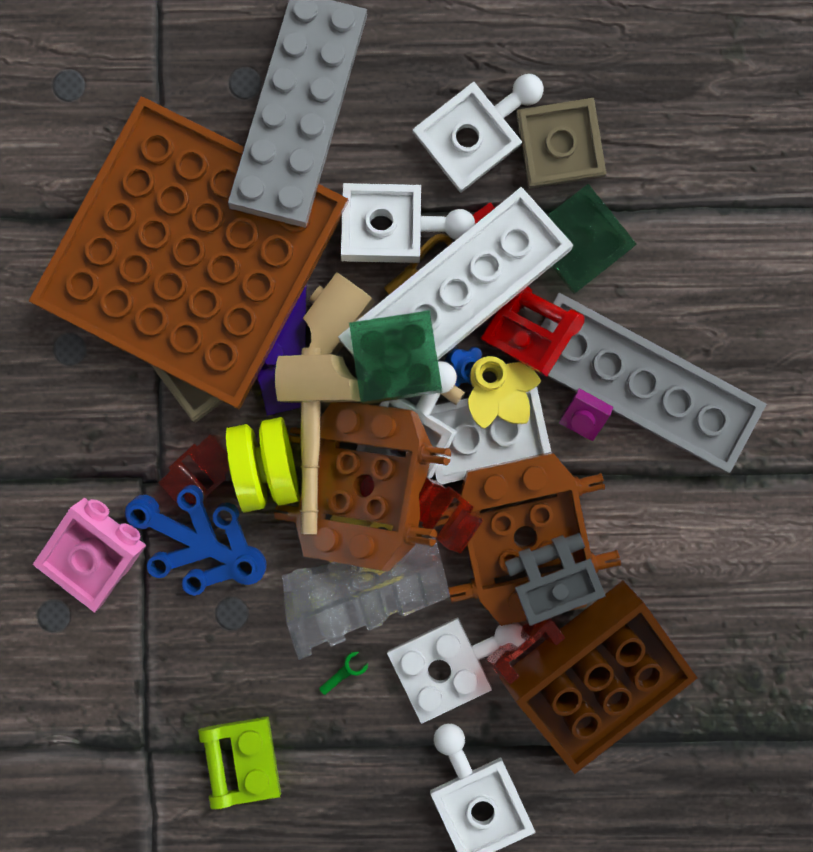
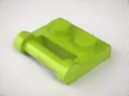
[198,716,281,809]

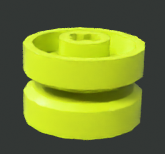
[226,417,300,513]

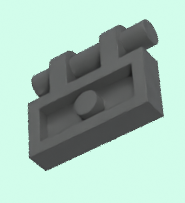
[504,533,606,626]

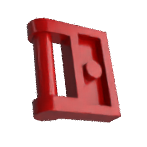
[481,286,585,377]

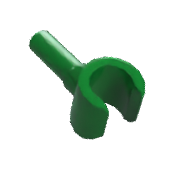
[319,651,368,695]

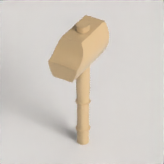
[303,272,465,405]
[275,348,365,534]

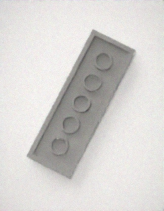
[228,0,367,228]
[541,293,767,473]

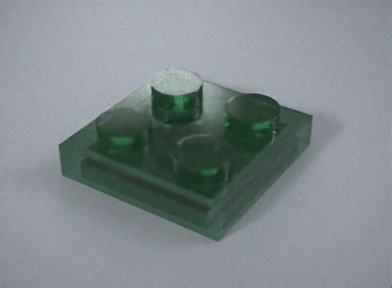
[548,184,637,294]
[349,310,442,405]

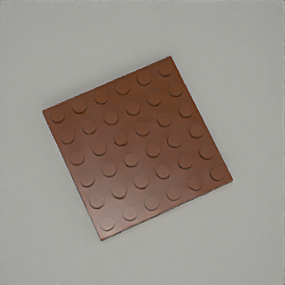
[29,96,349,410]

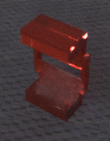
[158,434,230,504]
[419,477,484,553]
[486,618,565,685]

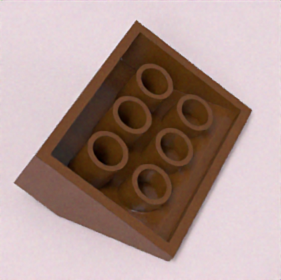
[499,580,698,774]

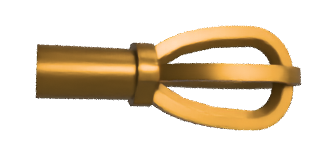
[384,234,453,294]

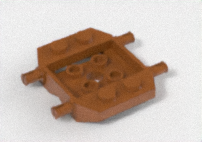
[274,402,451,572]
[431,452,621,626]

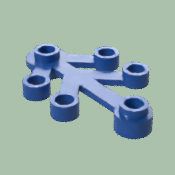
[125,485,267,596]

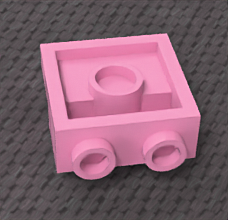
[33,498,146,613]

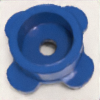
[445,347,482,387]

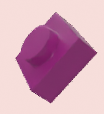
[559,388,613,442]

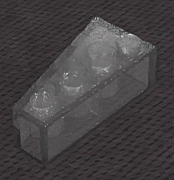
[282,537,450,660]

